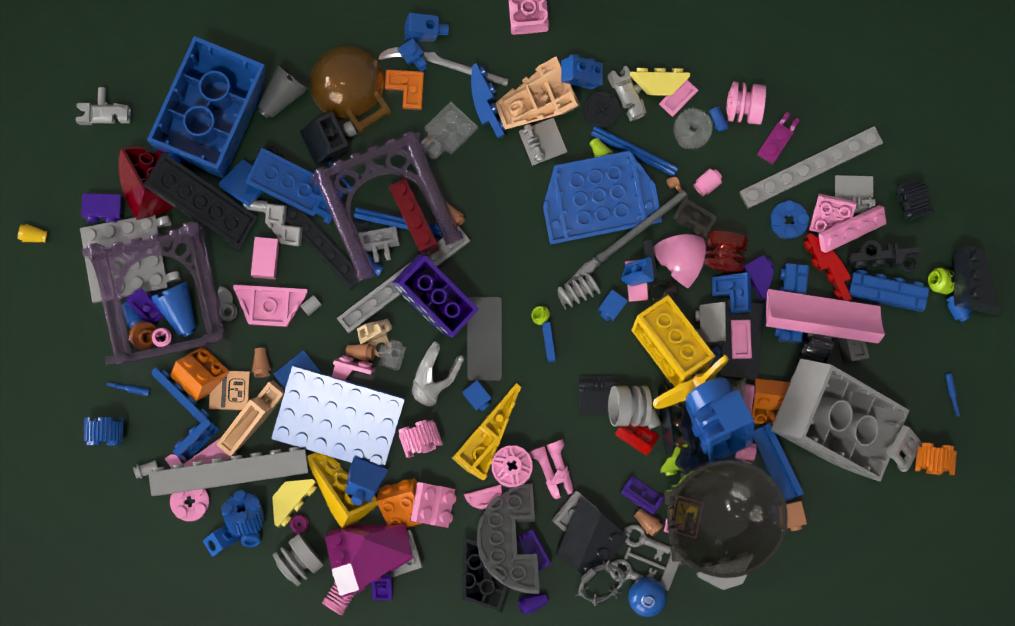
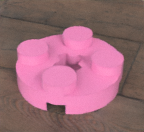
[170,489,210,521]

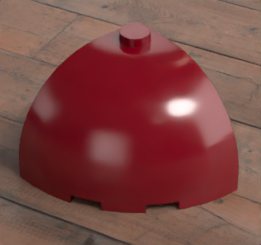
[119,147,190,220]

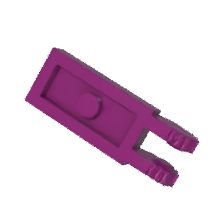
[757,111,800,165]

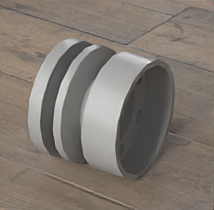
[608,386,652,426]
[273,534,324,586]

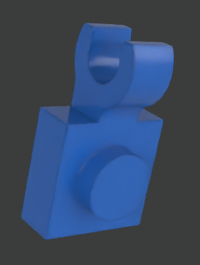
[397,38,427,72]

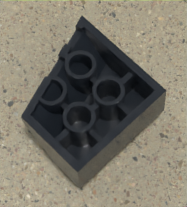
[462,537,510,613]

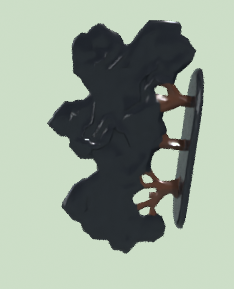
[658,377,727,476]

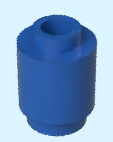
[946,296,973,322]

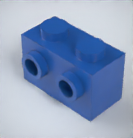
[561,55,603,89]

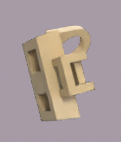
[357,319,392,357]

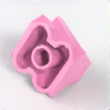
[509,0,549,35]

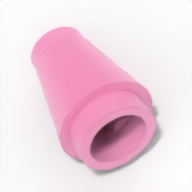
[152,328,171,347]

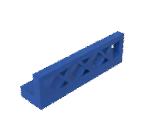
[753,423,804,503]

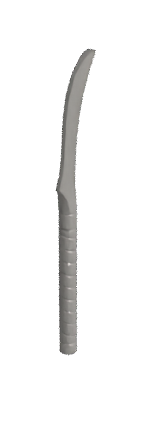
[378,47,509,86]

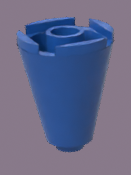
[151,282,196,337]

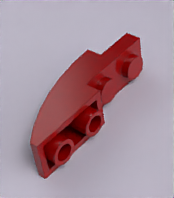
[804,233,852,301]

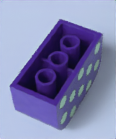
[392,255,479,337]

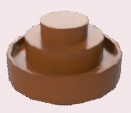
[129,321,157,350]

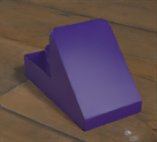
[126,287,164,324]
[371,570,393,600]

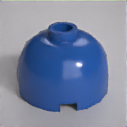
[628,576,667,617]

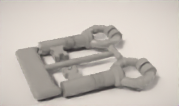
[610,525,682,591]

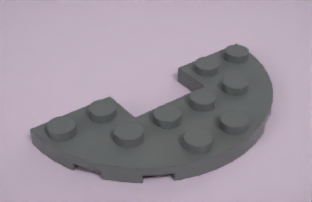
[477,483,539,594]

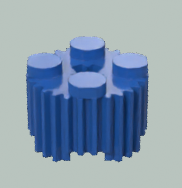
[84,417,124,446]
[221,490,264,537]

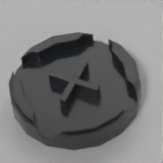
[583,91,621,129]

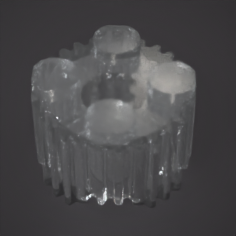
[673,107,713,150]

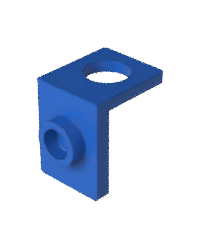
[203,526,241,557]

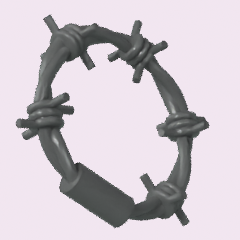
[575,560,629,606]

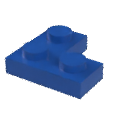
[712,272,751,314]

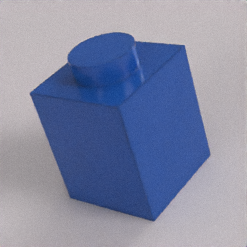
[598,290,628,322]
[462,380,492,412]

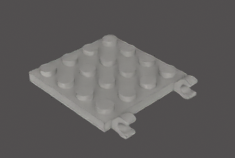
[80,215,181,303]

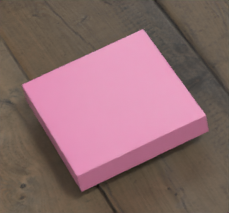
[809,194,856,233]

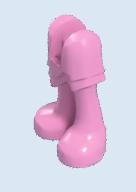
[528,439,573,499]

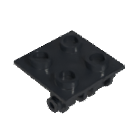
[579,376,618,415]

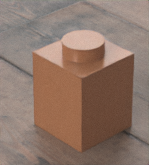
[782,501,807,531]

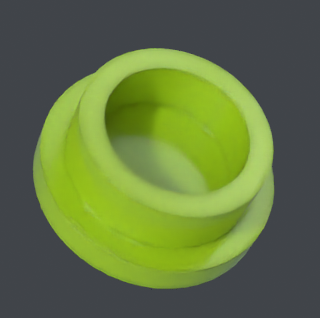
[531,306,550,325]

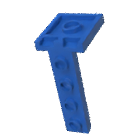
[151,367,220,462]

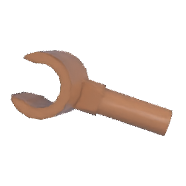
[666,177,688,200]

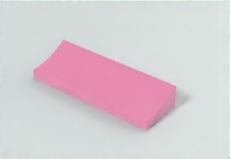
[766,289,885,343]

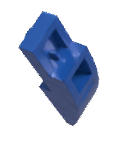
[471,63,507,138]

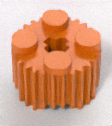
[915,443,957,475]

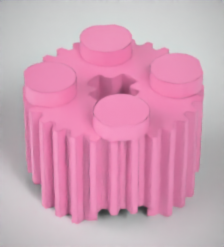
[399,420,443,458]

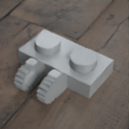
[359,227,400,262]

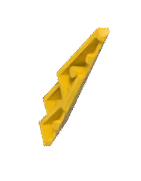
[452,383,521,481]

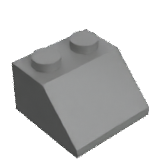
[695,302,726,346]

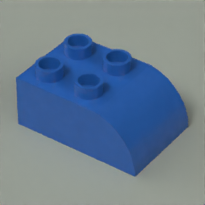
[147,36,265,178]

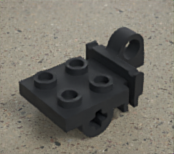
[847,240,921,273]

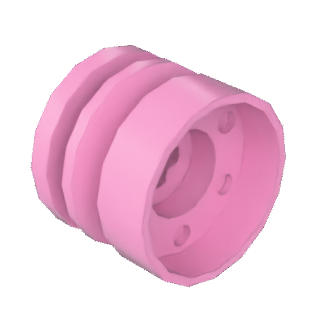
[726,81,766,125]
[492,446,532,488]

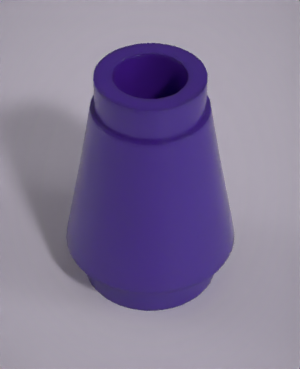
[518,593,548,615]

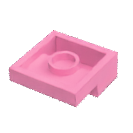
[411,482,456,528]

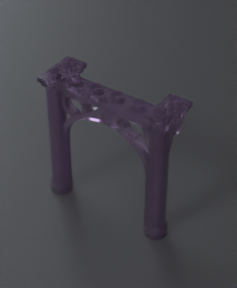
[310,131,464,282]

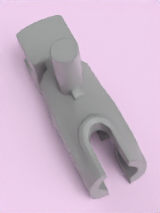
[608,66,647,122]
[76,87,131,125]

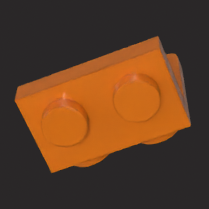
[376,478,423,528]

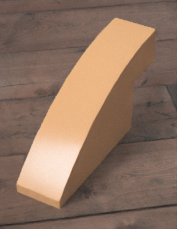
[216,380,285,457]

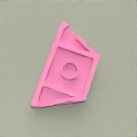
[233,285,308,327]

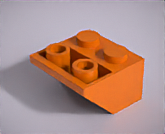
[170,346,229,401]
[751,378,790,425]

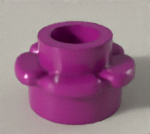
[290,515,309,534]

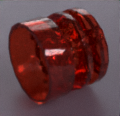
[704,231,749,273]

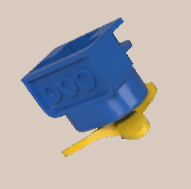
[653,355,754,464]

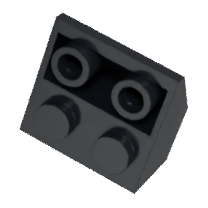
[300,111,350,166]

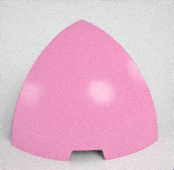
[653,234,706,288]

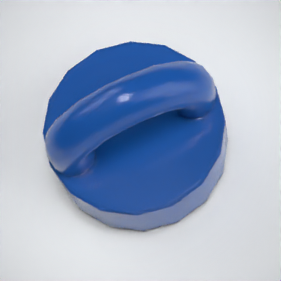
[241,531,261,547]

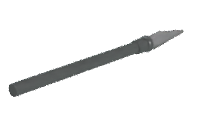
[567,190,688,285]

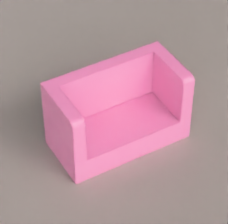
[251,237,280,280]

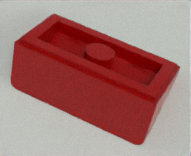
[615,423,659,455]

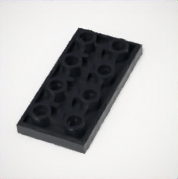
[719,300,766,380]

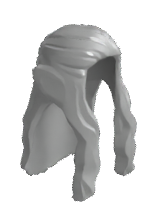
[412,342,464,406]

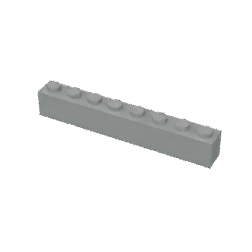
[148,447,308,496]

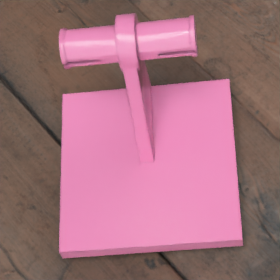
[332,355,376,380]

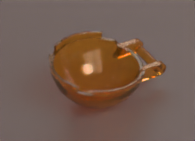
[310,45,391,133]

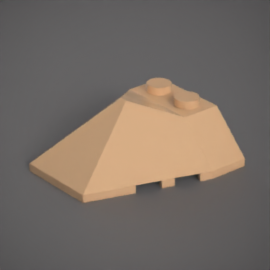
[495,57,580,129]

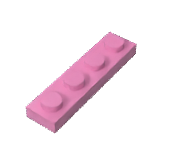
[819,205,886,253]

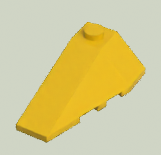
[306,452,378,529]

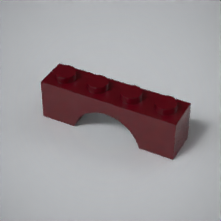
[388,178,440,257]

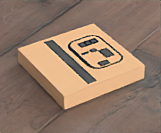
[209,371,250,410]

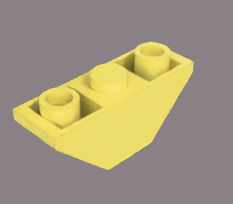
[630,68,690,95]
[272,479,317,528]

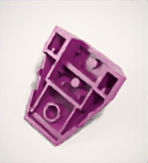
[325,524,413,598]

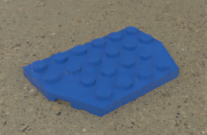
[543,151,662,244]

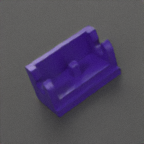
[620,475,664,515]
[516,530,551,571]

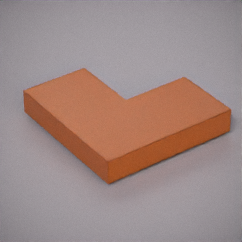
[385,70,424,110]

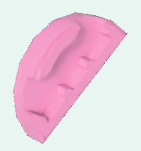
[464,485,502,509]

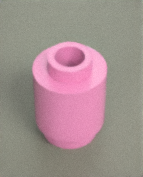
[693,169,722,196]

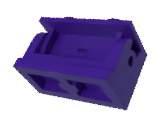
[81,193,124,223]

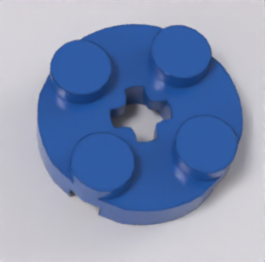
[770,200,809,239]

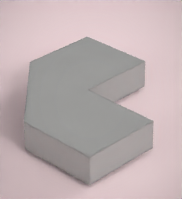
[265,203,303,246]

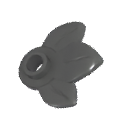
[203,286,238,324]

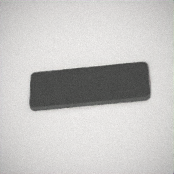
[467,297,502,381]

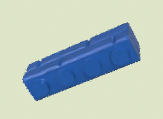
[774,263,809,344]
[848,270,929,312]

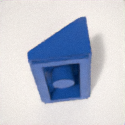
[621,257,654,286]

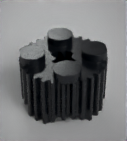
[895,178,934,221]
[797,333,836,363]

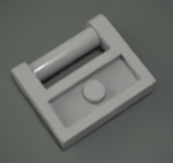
[886,425,922,472]

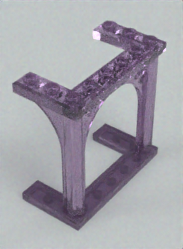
[82,222,229,366]

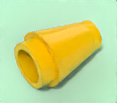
[18,224,47,243]

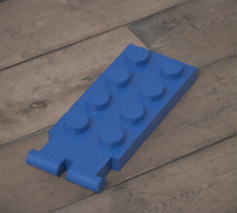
[244,148,346,224]

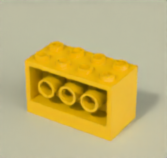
[631,295,715,388]

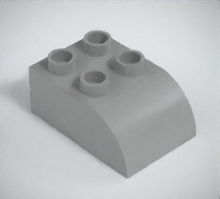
[771,359,909,482]

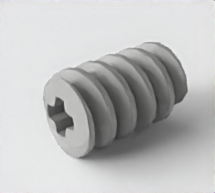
[557,273,600,310]

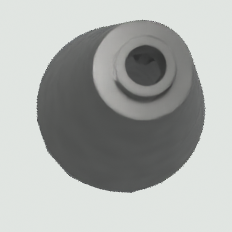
[258,65,308,118]

